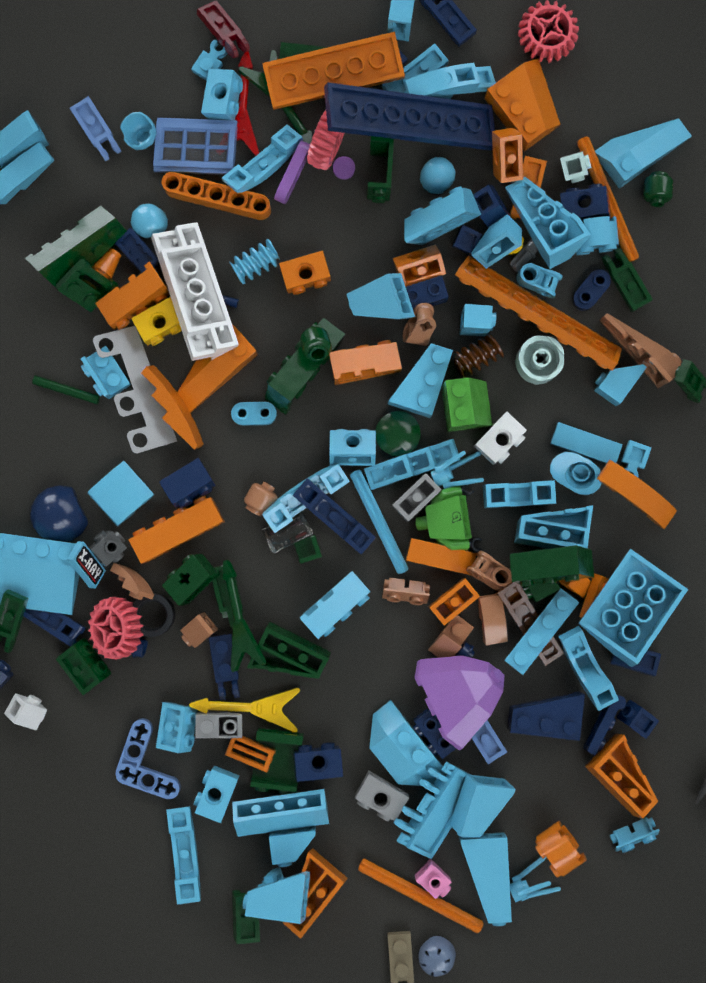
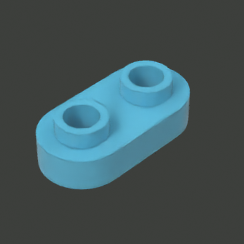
[231,402,277,426]

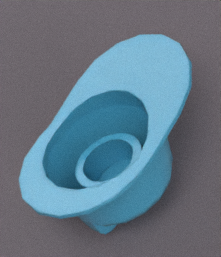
[550,452,602,495]

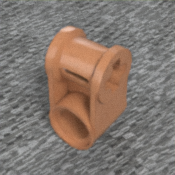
[403,303,436,346]
[466,551,512,591]

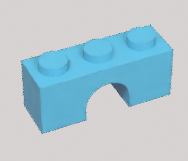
[483,480,556,508]

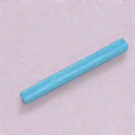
[350,470,408,574]

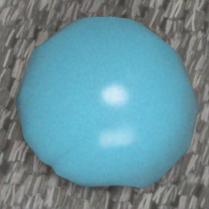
[120,112,157,150]
[420,157,456,194]
[131,204,168,238]

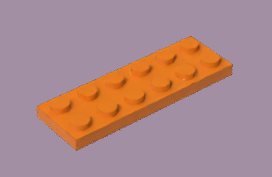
[262,31,405,110]

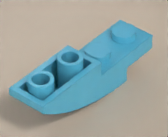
[404,63,496,99]

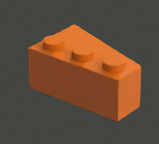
[283,848,348,939]

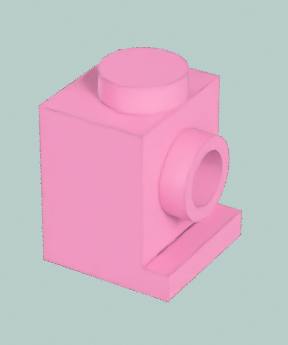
[415,859,452,899]

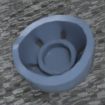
[418,936,456,977]

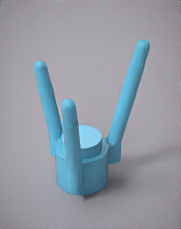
[431,451,484,489]
[510,857,561,902]

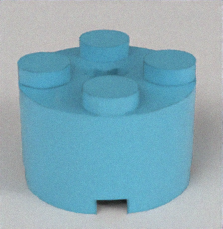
[576,216,619,256]

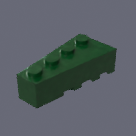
[25,206,127,295]
[265,318,345,415]

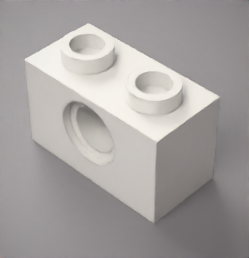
[473,412,527,465]

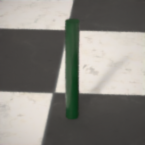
[32,375,100,404]

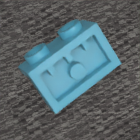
[80,346,131,399]
[156,702,197,753]

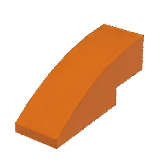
[406,538,477,575]

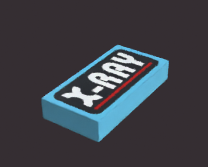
[67,541,106,589]

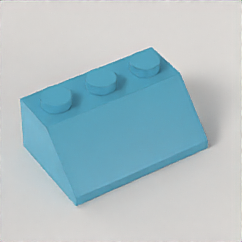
[404,186,481,245]

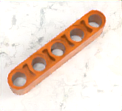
[162,172,271,220]

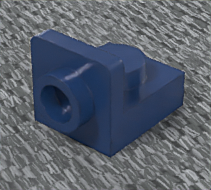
[617,700,659,739]

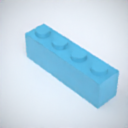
[232,789,329,837]

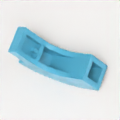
[559,626,619,711]

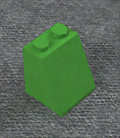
[441,378,492,432]

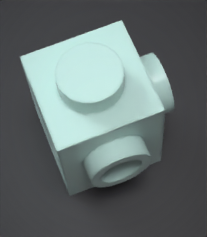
[560,151,592,183]

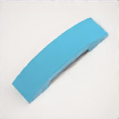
[222,125,303,193]
[262,463,350,533]
[167,806,201,905]

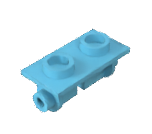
[609,817,660,853]

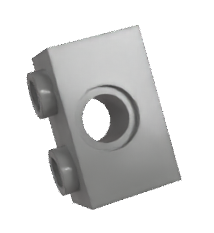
[392,473,442,522]
[355,770,409,821]

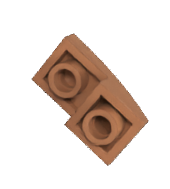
[110,563,154,600]
[478,594,508,645]

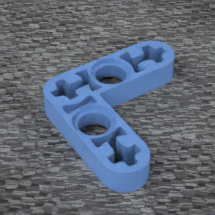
[115,718,181,799]

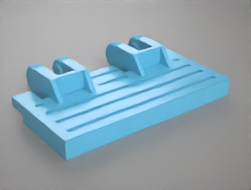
[393,761,471,859]

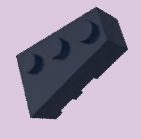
[507,691,585,741]

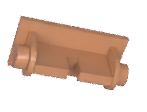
[382,577,430,605]

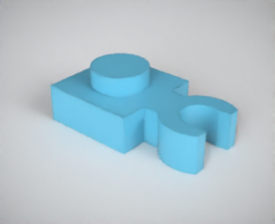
[191,40,227,81]
[621,440,651,477]

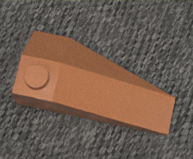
[599,313,682,388]

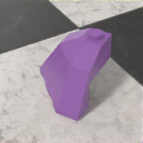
[415,656,505,750]

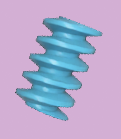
[229,239,280,284]

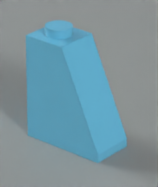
[387,0,415,41]
[0,110,49,169]
[347,273,415,319]
[450,774,516,839]
[243,871,310,924]

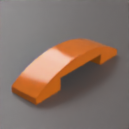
[597,460,677,529]

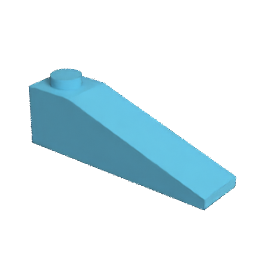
[595,118,692,189]
[505,177,590,269]

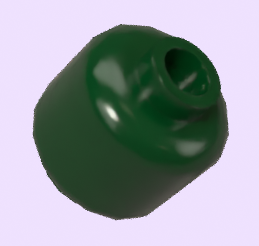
[643,171,674,207]
[300,327,332,361]

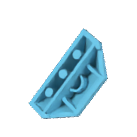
[369,700,446,786]

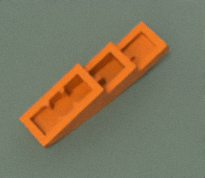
[141,365,204,450]

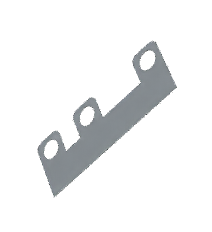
[93,326,177,453]

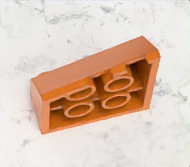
[485,59,561,152]

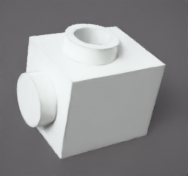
[4,693,47,730]

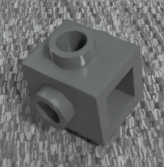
[89,530,127,567]

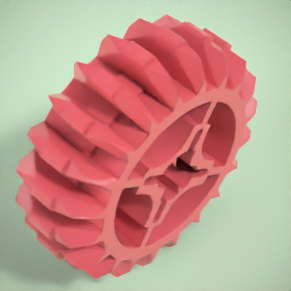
[518,0,579,63]
[307,110,345,170]
[87,597,144,660]

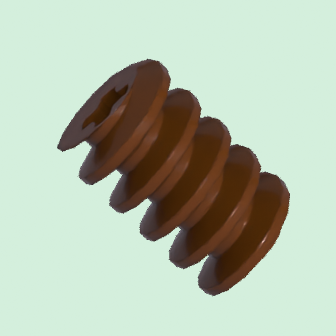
[453,334,504,378]

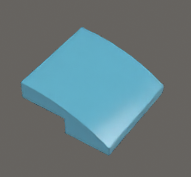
[88,461,154,527]

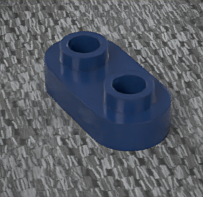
[572,270,611,311]

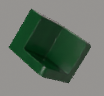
[294,535,322,564]

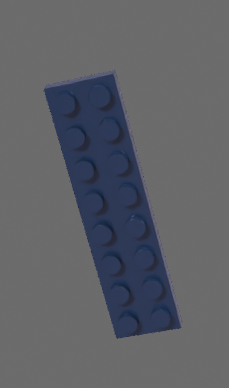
[324,82,495,151]

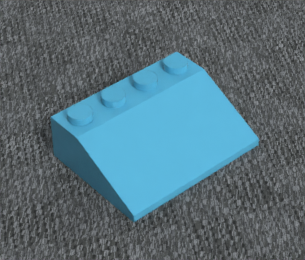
[0,533,79,615]
[578,549,688,667]

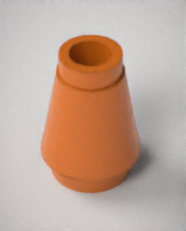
[92,248,121,279]

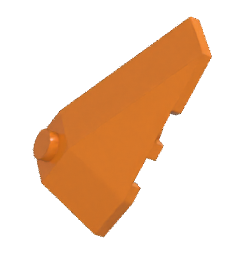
[177,324,258,413]

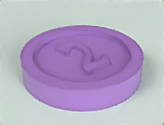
[333,156,355,180]

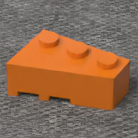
[95,261,170,330]
[329,340,402,385]
[585,734,658,819]

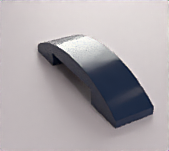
[292,478,376,554]

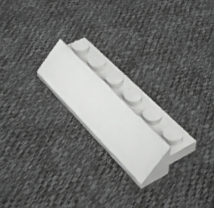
[151,222,239,361]

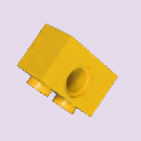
[131,297,182,346]

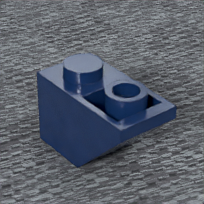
[473,185,511,228]

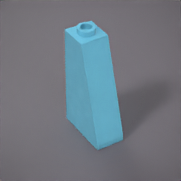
[459,832,512,926]

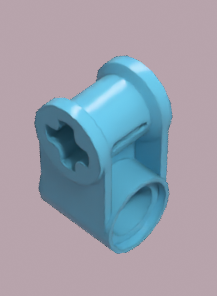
[516,263,563,298]

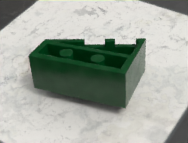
[510,545,594,587]
[247,622,331,679]

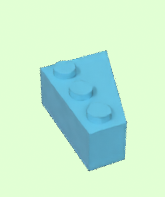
[388,343,453,418]
[514,505,593,549]
[300,571,370,639]

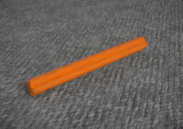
[577,136,639,262]
[358,859,484,933]

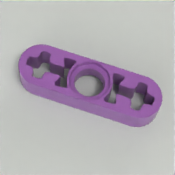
[274,140,310,204]

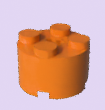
[535,821,587,878]

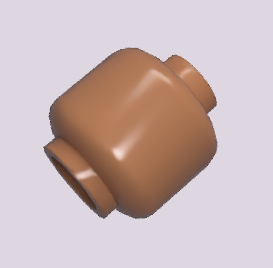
[244,481,278,517]

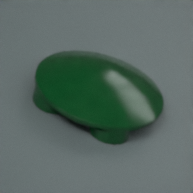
[376,411,421,456]

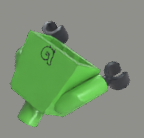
[416,484,482,551]

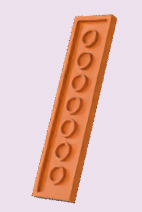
[455,255,622,371]

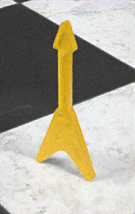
[189,687,300,732]

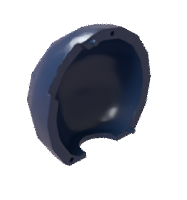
[30,485,88,542]

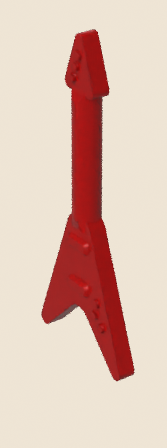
[216,51,259,156]

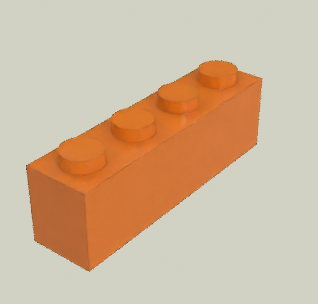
[128,496,225,564]

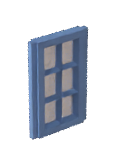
[153,118,238,175]

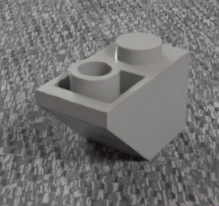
[196,711,242,738]

